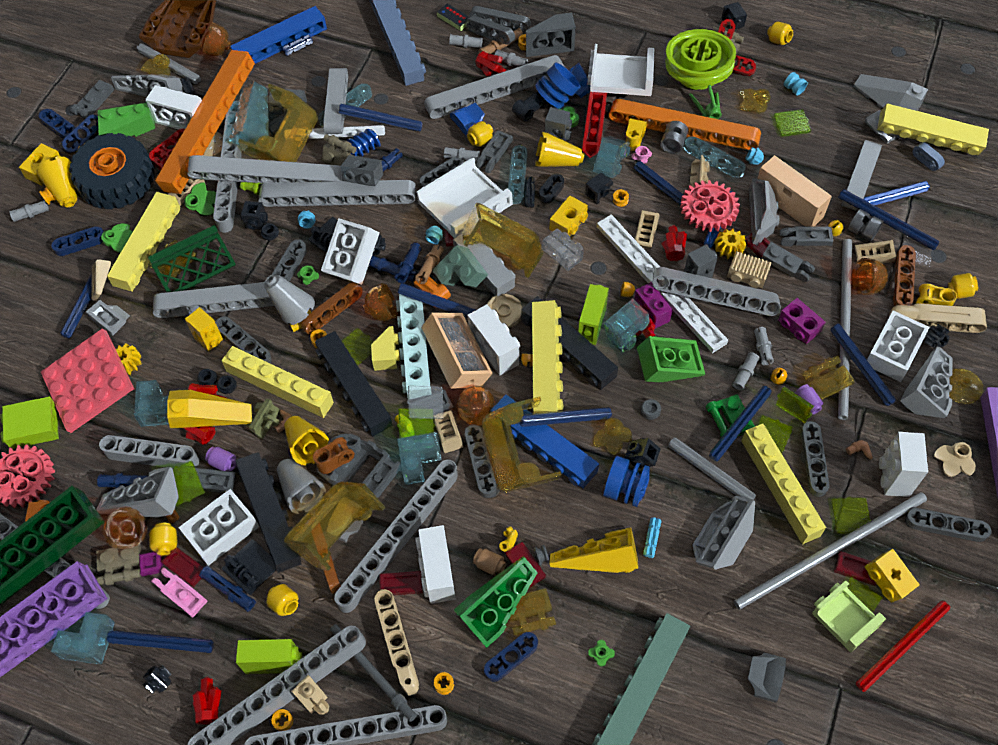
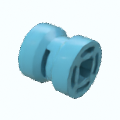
[784,72,808,96]

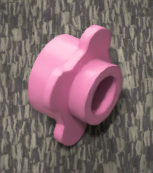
[632,146,652,164]

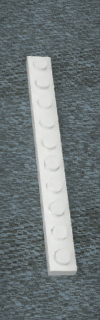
[597,215,728,353]

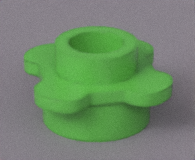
[297,266,319,285]
[588,640,615,666]

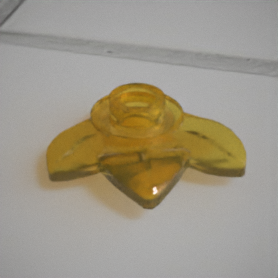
[141,54,170,76]
[739,89,771,114]
[593,418,632,455]

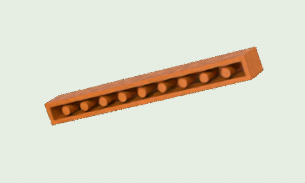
[155,50,255,194]

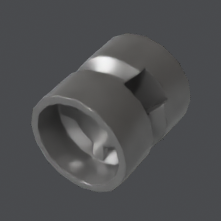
[660,121,688,154]
[848,209,883,242]

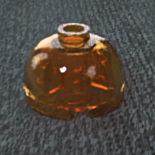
[202,22,231,57]
[851,258,888,295]
[363,283,398,322]
[456,385,496,425]
[102,507,147,550]

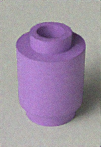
[795,384,823,415]
[205,447,236,472]

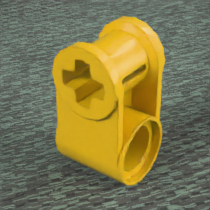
[625,118,647,151]
[916,284,957,306]

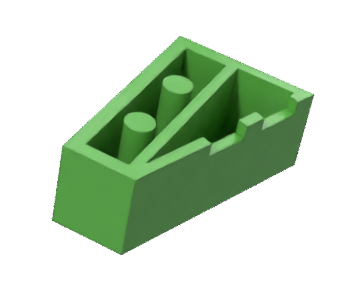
[98,103,155,137]

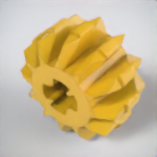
[714,228,746,260]
[116,343,141,375]

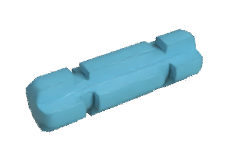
[643,517,661,558]

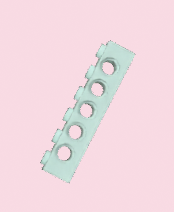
[396,294,431,400]

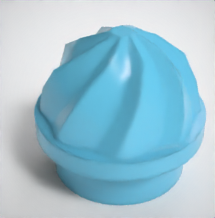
[746,147,764,165]
[298,210,316,229]
[425,226,443,244]

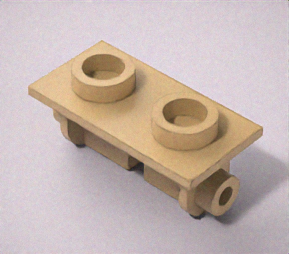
[690,155,710,187]
[291,675,329,715]

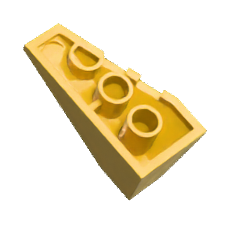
[167,390,252,428]
[549,527,638,573]

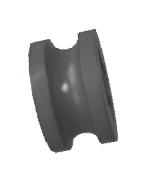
[534,545,549,566]

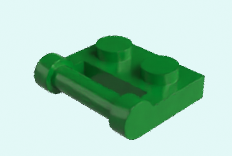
[705,394,755,438]

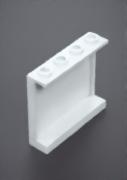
[587,44,654,96]
[417,158,513,238]

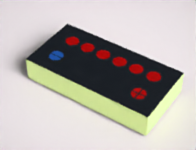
[437,3,469,31]

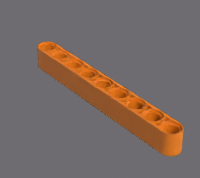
[609,99,761,150]

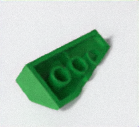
[454,556,537,648]

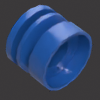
[535,62,581,109]
[603,456,650,507]

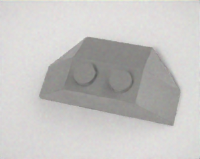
[749,179,779,246]
[693,495,755,570]

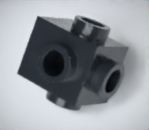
[241,201,268,230]
[625,438,661,468]

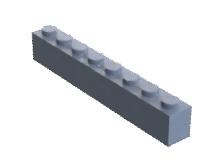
[369,0,426,86]

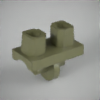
[245,399,280,439]

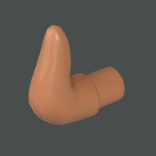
[274,410,292,433]
[846,440,873,459]

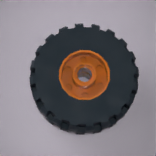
[69,133,154,209]

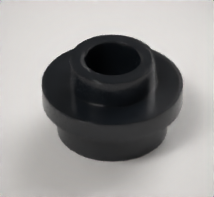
[261,223,279,240]
[197,369,217,385]
[217,375,237,394]

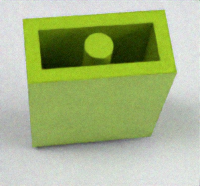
[578,284,609,345]
[0,397,59,449]
[236,639,302,674]

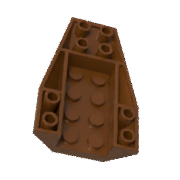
[139,0,216,58]

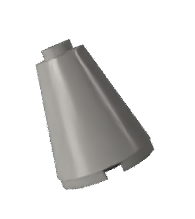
[264,274,315,325]
[276,459,326,514]

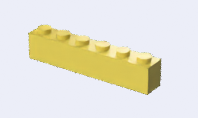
[877,104,989,155]
[107,192,180,292]
[532,300,563,414]
[222,346,334,418]
[742,424,826,545]

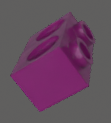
[634,282,672,329]
[778,298,826,344]

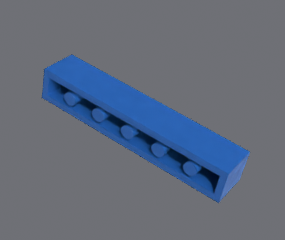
[230,6,327,64]
[491,395,599,489]

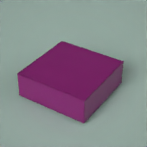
[139,552,163,577]

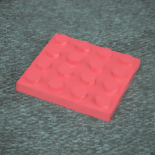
[41,328,134,433]

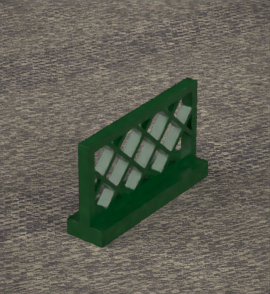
[148,225,236,293]

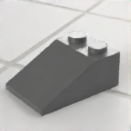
[526,13,576,57]

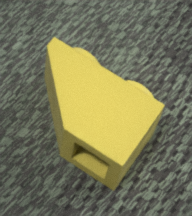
[371,326,400,371]

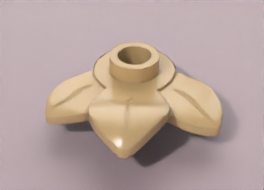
[934,442,976,477]

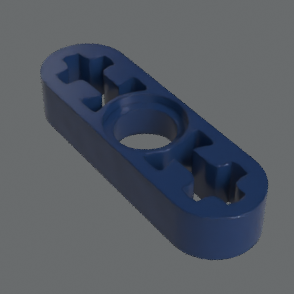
[39,109,79,142]
[60,115,98,154]
[51,227,104,256]
[484,632,538,682]

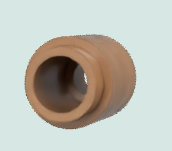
[473,548,506,576]

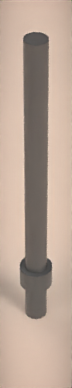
[330,624,417,721]

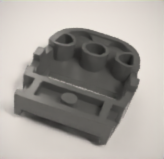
[316,434,402,506]

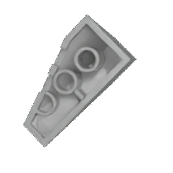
[853,74,928,111]
[111,75,184,97]
[900,346,953,418]
[96,467,179,517]

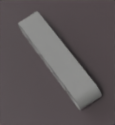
[324,68,348,134]
[841,140,882,211]
[99,435,199,469]

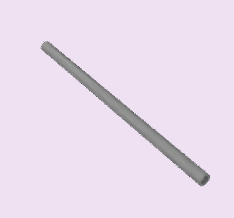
[838,239,852,420]
[733,492,927,610]

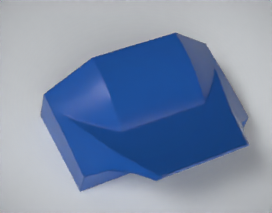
[569,63,591,98]
[450,103,485,137]

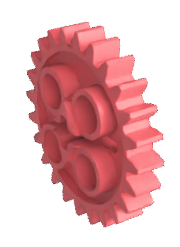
[680,180,740,232]
[0,445,55,508]

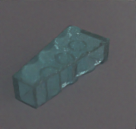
[228,82,269,153]

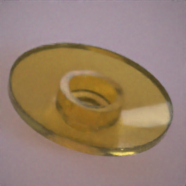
[949,369,983,404]

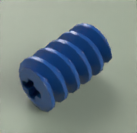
[347,129,381,157]

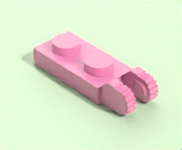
[151,567,208,618]

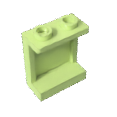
[812,581,886,652]

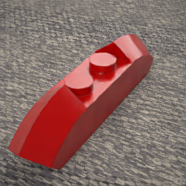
[582,92,607,158]

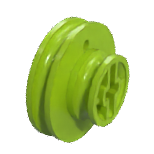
[665,29,736,90]

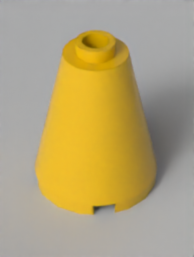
[535,132,584,167]
[36,157,77,207]
[284,416,329,465]

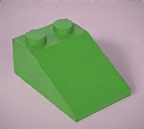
[637,336,705,382]

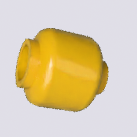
[767,22,793,45]
[467,121,493,147]
[948,273,978,299]
[149,523,178,556]
[266,584,299,616]

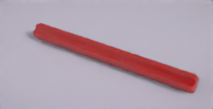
[856,600,950,692]

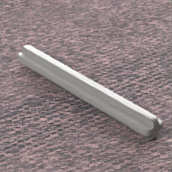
[137,43,201,84]
[668,437,756,500]

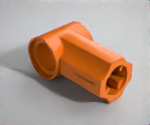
[414,277,451,308]

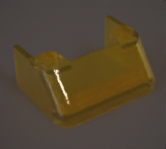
[238,84,318,162]
[462,203,544,278]
[482,397,561,492]
[284,482,386,571]

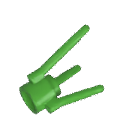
[689,85,722,119]

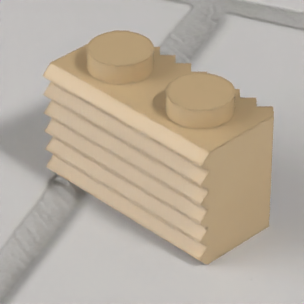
[727,251,771,288]

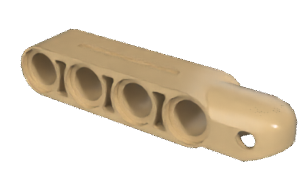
[889,304,987,333]
[374,589,419,696]

